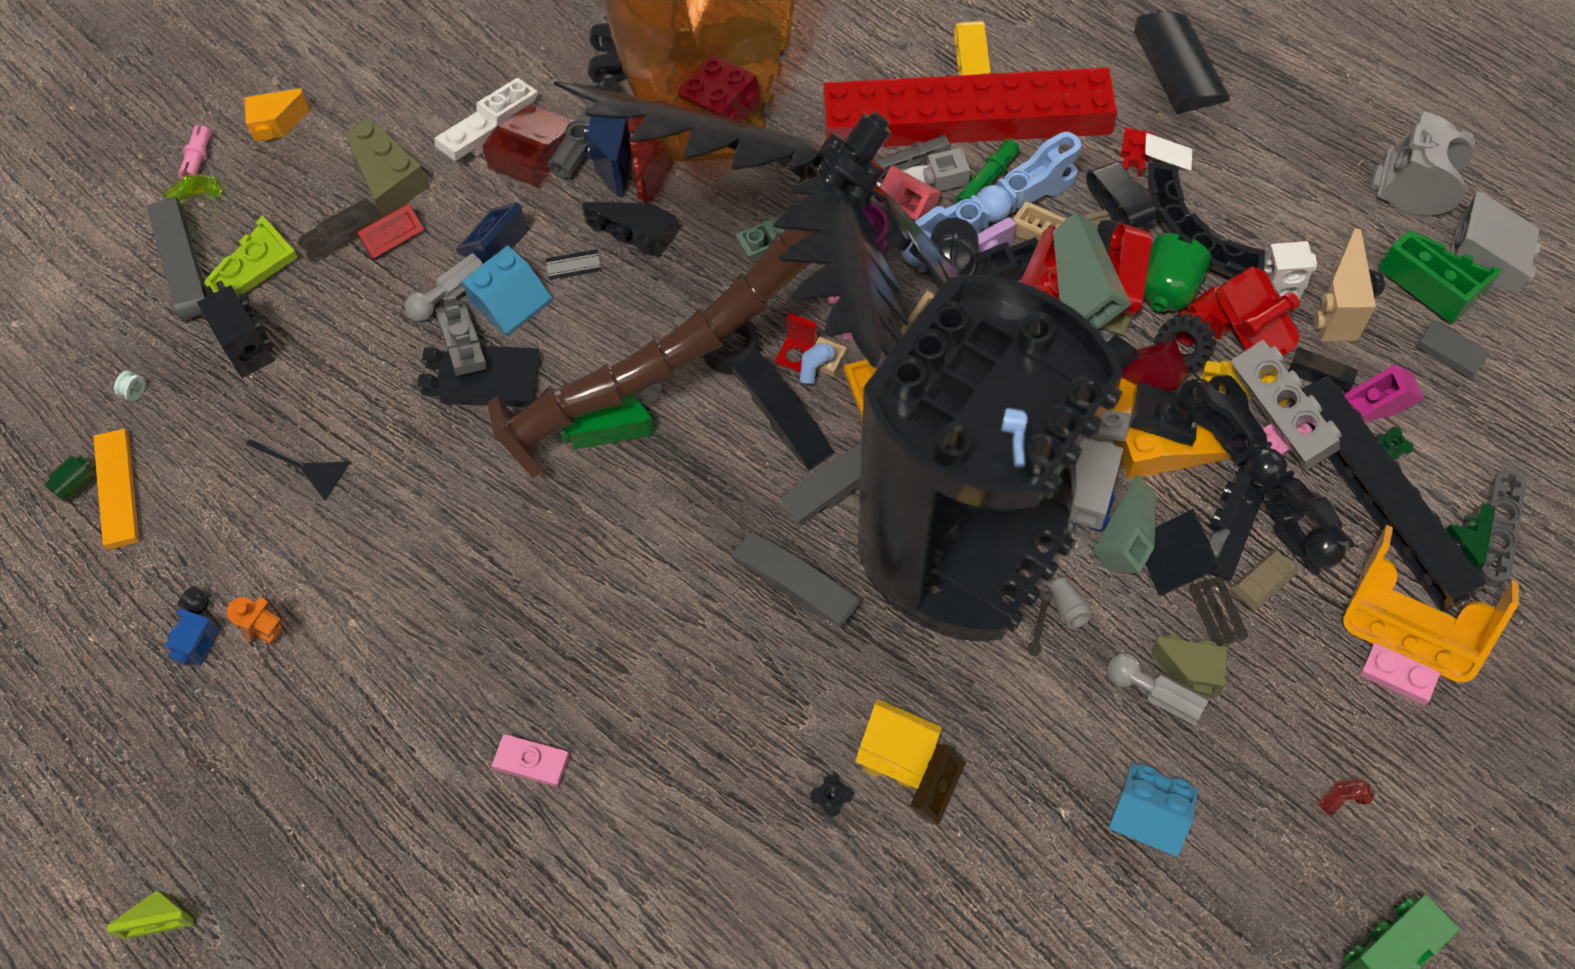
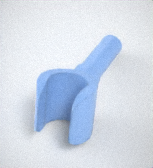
[1002,409,1027,467]

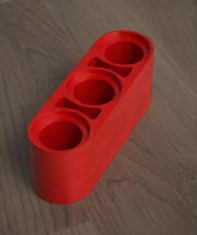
[1108,223,1152,316]

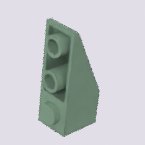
[1092,475,1156,574]

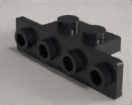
[1208,464,1263,582]

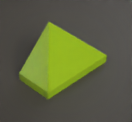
[107,891,194,940]

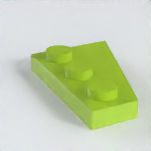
[203,215,298,296]

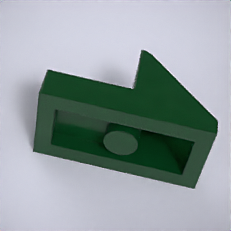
[1446,503,1496,570]

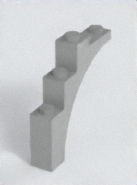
[1056,401,1124,530]

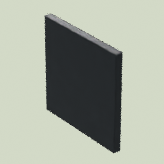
[1145,509,1221,596]

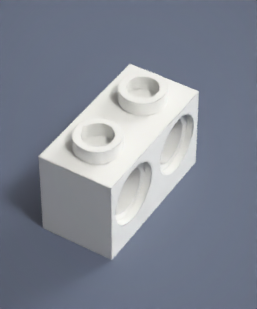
[1264,241,1317,300]

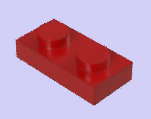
[356,203,424,258]

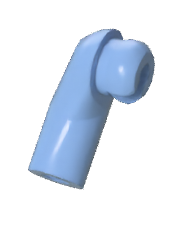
[799,343,835,384]

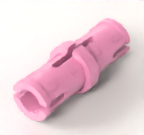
[178,125,212,182]

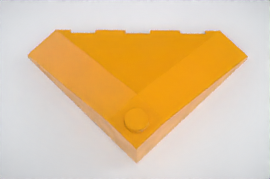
[1113,378,1246,480]

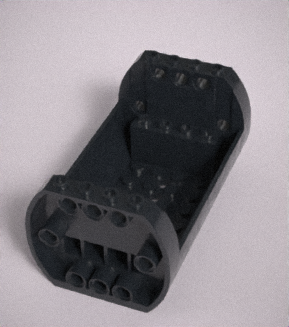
[858,275,1123,641]

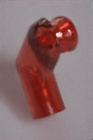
[1319,779,1374,815]

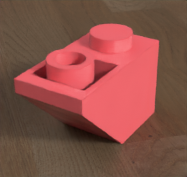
[881,165,942,220]

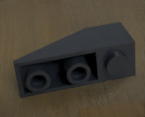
[582,202,678,258]

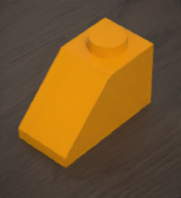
[245,88,310,142]

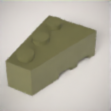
[345,117,429,217]

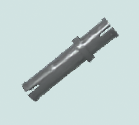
[873,135,950,176]

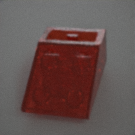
[628,101,675,204]
[482,104,573,187]

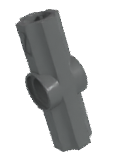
[548,101,595,179]

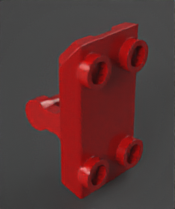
[1216,267,1300,356]

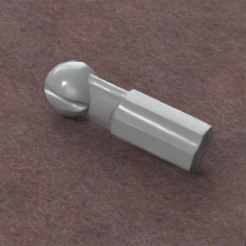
[404,253,483,322]
[1107,654,1210,725]

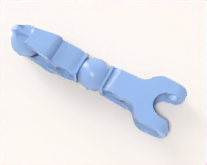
[901,132,1081,273]

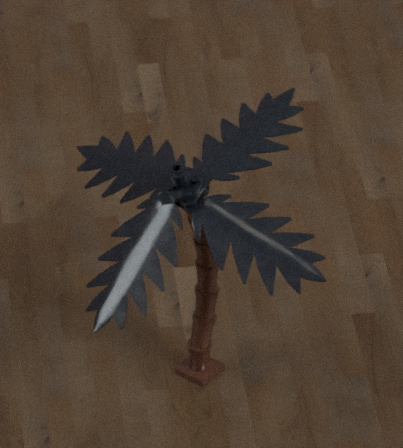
[487,80,964,478]

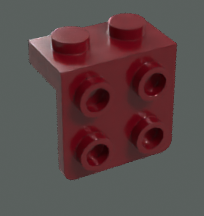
[678,56,762,122]

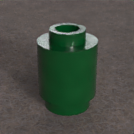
[44,455,95,502]

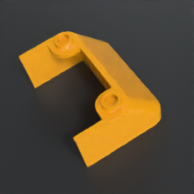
[1343,525,1519,682]

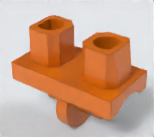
[227,596,282,645]

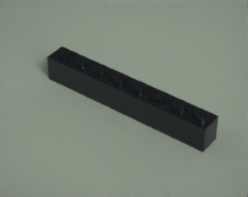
[1289,375,1486,612]

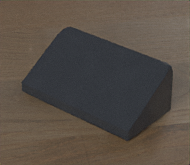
[1288,347,1358,394]

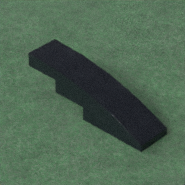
[973,237,1039,281]
[732,350,834,471]

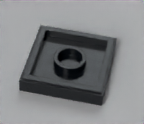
[1130,382,1199,446]

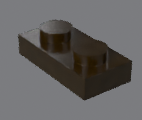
[910,744,966,825]

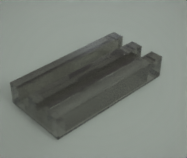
[1188,576,1248,646]

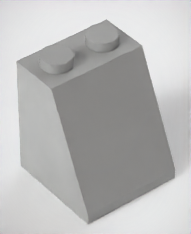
[1450,191,1541,294]

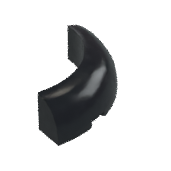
[1148,162,1265,278]

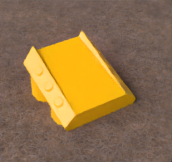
[855,699,942,789]

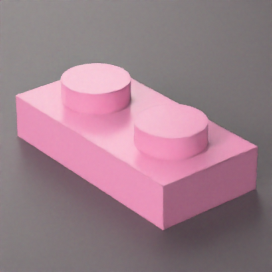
[1359,643,1441,706]

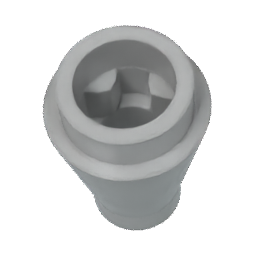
[1050,578,1092,629]

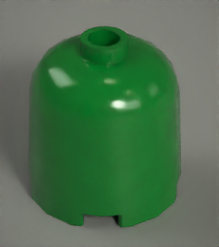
[1143,233,1211,312]

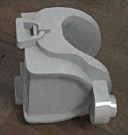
[1370,112,1475,216]

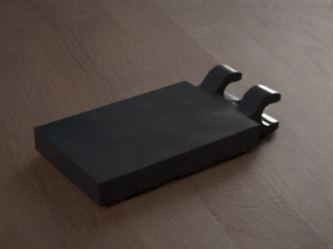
[417,346,541,407]

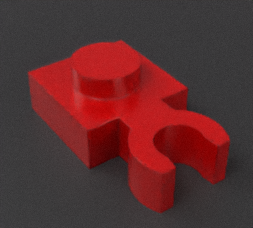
[1120,128,1154,177]

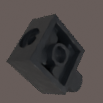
[197,280,275,378]

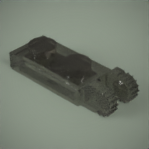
[297,198,381,263]

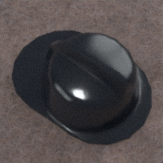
[927,217,978,287]

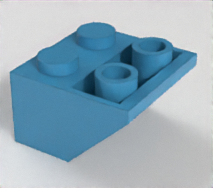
[1109,762,1198,857]

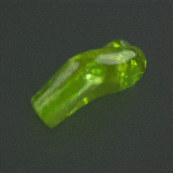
[163,174,222,201]

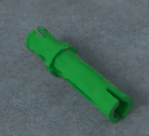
[954,139,1020,204]

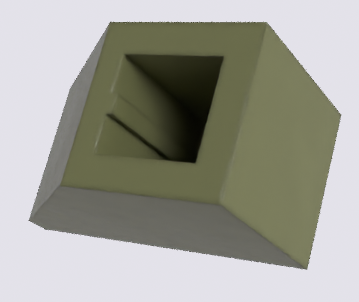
[1151,635,1227,697]

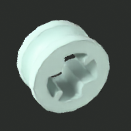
[114,370,146,402]

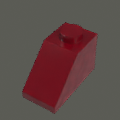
[1122,339,1189,391]

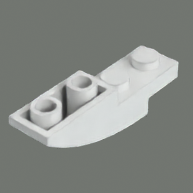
[434,78,538,161]

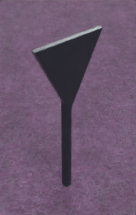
[246,440,350,501]

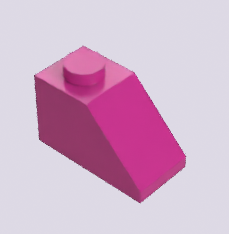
[1345,364,1424,422]

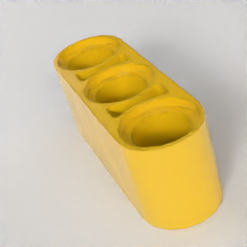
[954,21,991,75]

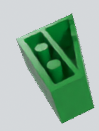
[1342,894,1460,969]

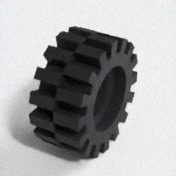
[1154,313,1216,373]

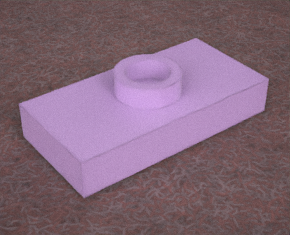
[977,217,1016,253]

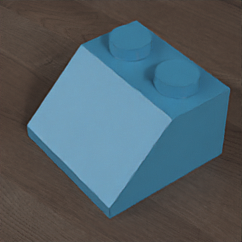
[461,245,553,337]

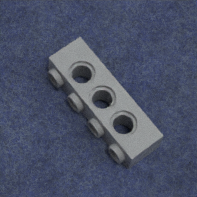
[1230,340,1342,470]

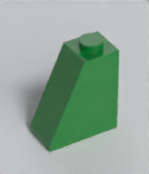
[556,395,654,450]

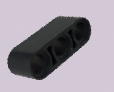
[1086,162,1156,228]

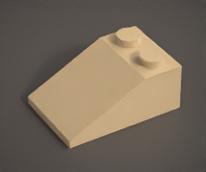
[1313,229,1376,341]

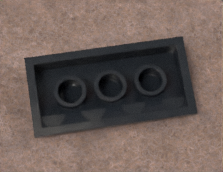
[1134,12,1230,115]

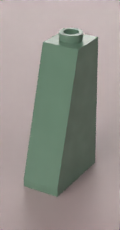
[1053,212,1131,330]

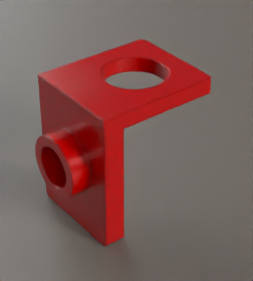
[775,313,817,373]

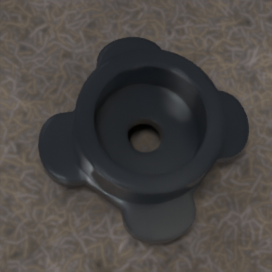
[810,775,852,817]

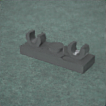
[435,296,486,376]

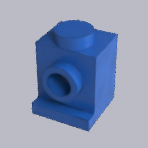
[165,608,220,666]

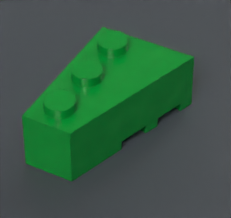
[1378,230,1502,324]

